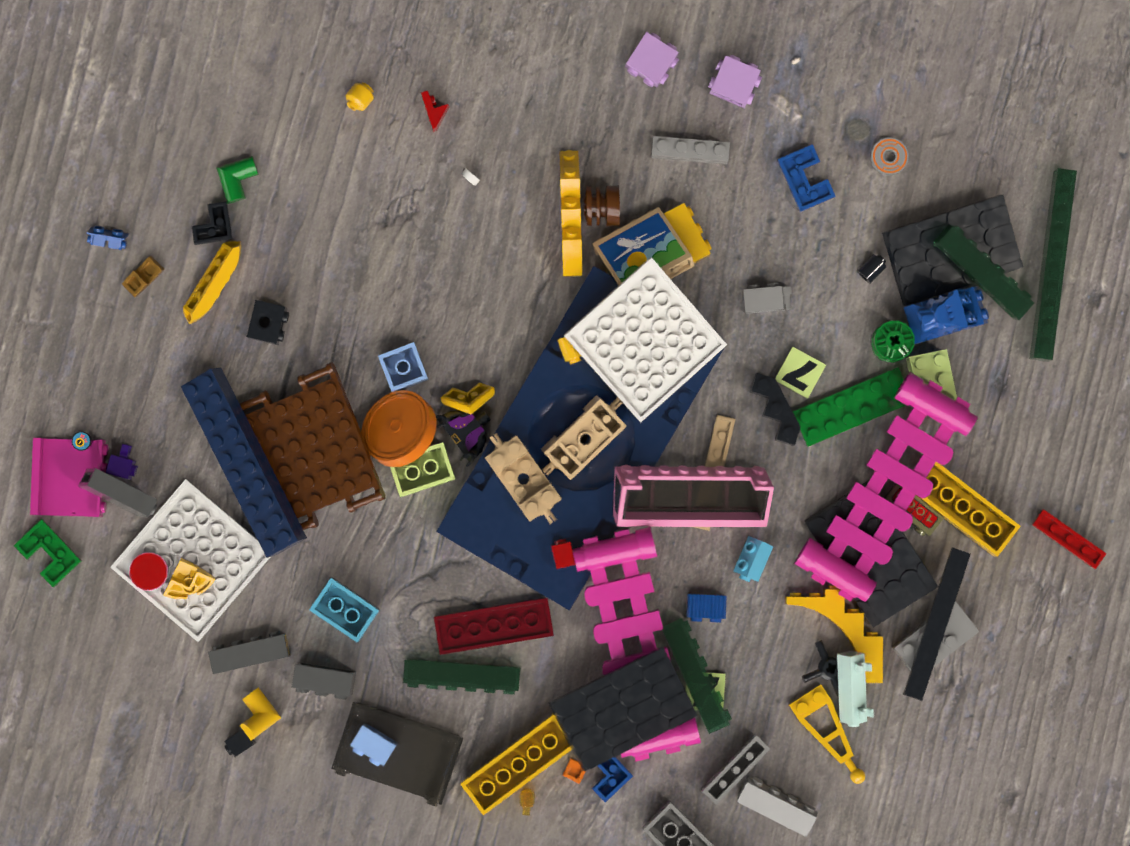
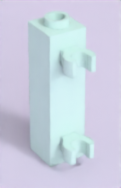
[837,651,874,727]

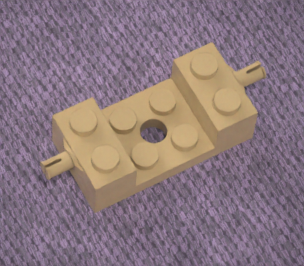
[541,395,626,480]
[485,433,562,524]

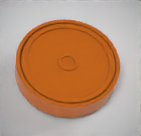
[361,390,437,467]

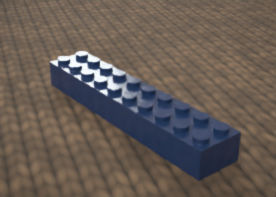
[181,367,307,558]

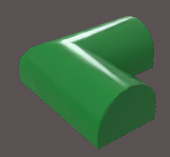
[216,156,259,204]

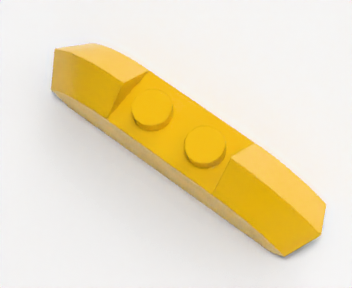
[183,241,241,324]

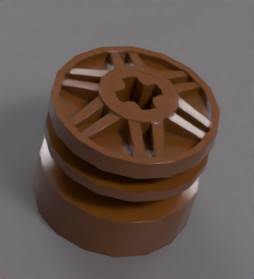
[584,185,620,226]

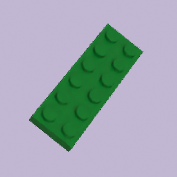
[793,367,906,447]

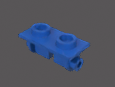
[87,226,129,250]

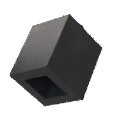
[224,730,256,757]

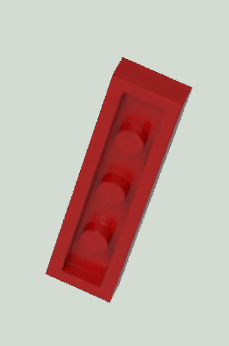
[1031,509,1107,569]

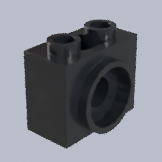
[247,300,289,346]

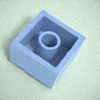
[378,342,429,392]
[350,723,398,767]

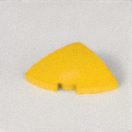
[163,558,215,599]

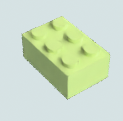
[906,349,957,400]
[390,442,456,497]

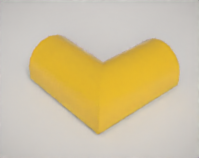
[441,382,495,414]
[239,687,281,741]

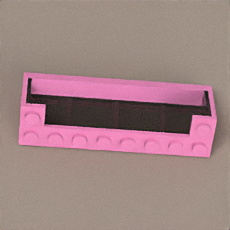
[613,465,774,527]

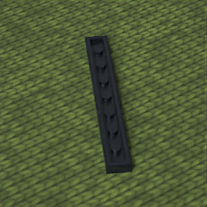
[903,547,971,701]

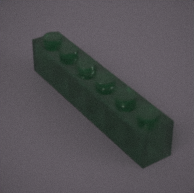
[933,225,1034,320]
[662,618,732,734]
[403,659,521,695]

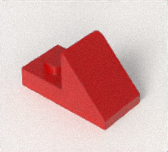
[421,90,449,132]

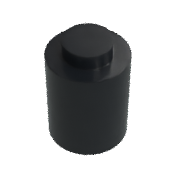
[857,254,886,284]

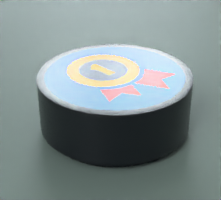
[72,431,92,451]

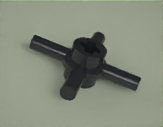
[802,640,839,696]

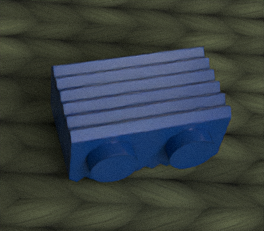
[686,594,727,623]

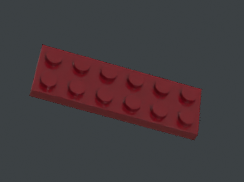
[434,598,554,655]

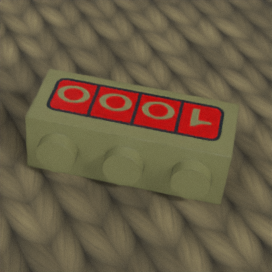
[884,483,944,536]

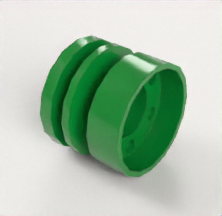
[871,321,915,363]

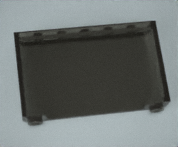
[331,702,464,807]

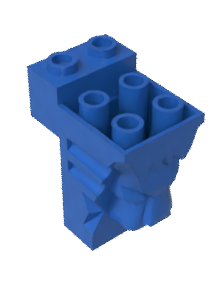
[904,287,989,344]

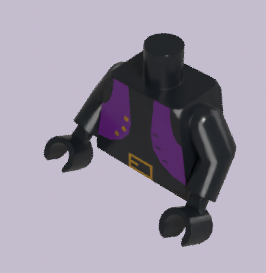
[436,410,491,467]

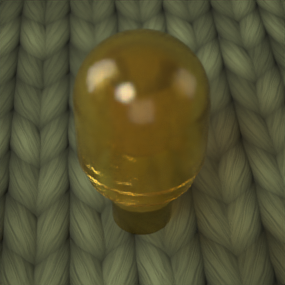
[519,788,535,816]

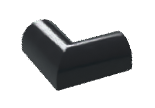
[191,201,233,245]

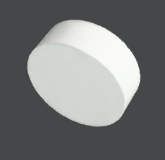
[462,168,480,186]

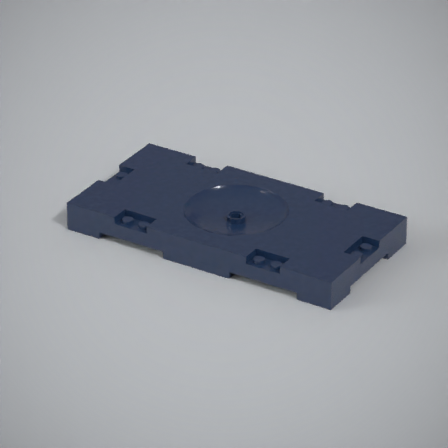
[436,266,725,611]

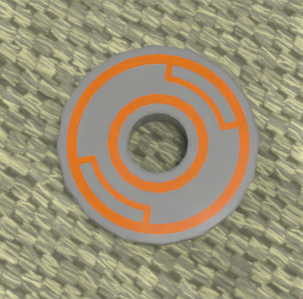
[870,137,909,176]

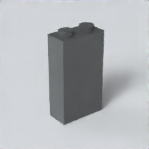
[78,468,157,517]

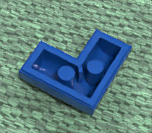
[592,757,633,802]

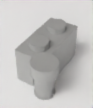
[744,283,792,314]

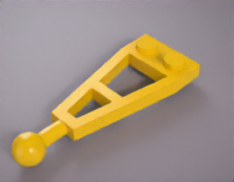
[789,684,865,784]

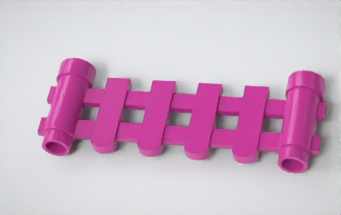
[794,372,978,602]
[572,527,701,762]

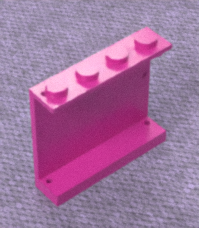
[30,438,109,517]

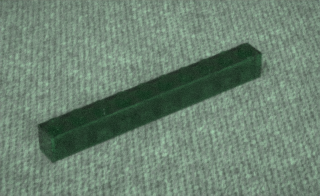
[1030,168,1077,362]

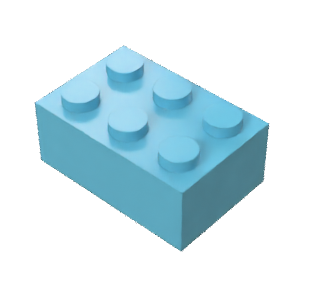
[309,578,380,642]

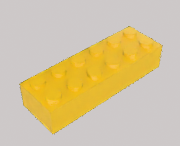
[916,462,1021,557]
[460,714,572,815]

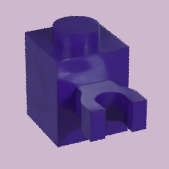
[106,444,138,480]

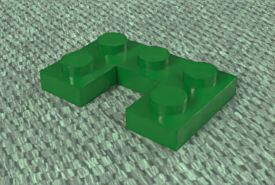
[14,519,82,588]

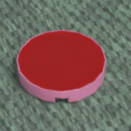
[129,552,169,591]

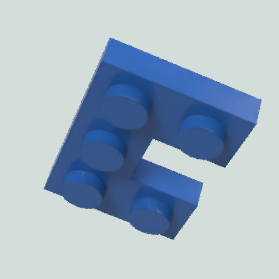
[777,144,836,212]

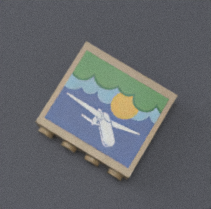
[592,207,694,286]

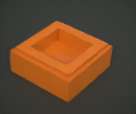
[562,758,586,784]

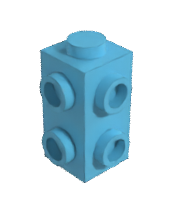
[734,536,773,582]

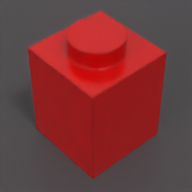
[551,539,576,569]

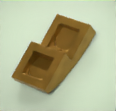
[122,256,165,297]

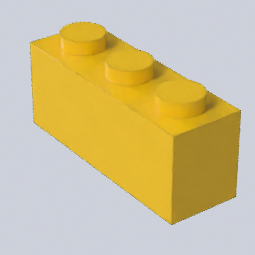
[664,203,712,264]

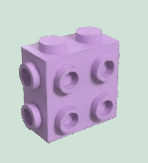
[625,32,679,88]
[708,55,762,109]

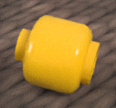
[345,82,374,111]

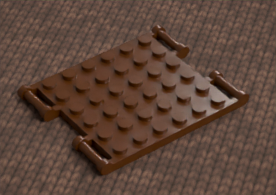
[239,362,386,530]

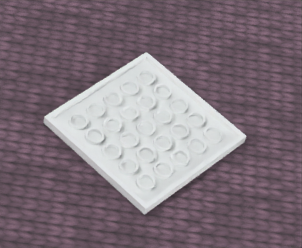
[564,257,727,422]
[110,479,271,642]

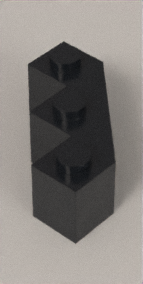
[750,373,801,446]

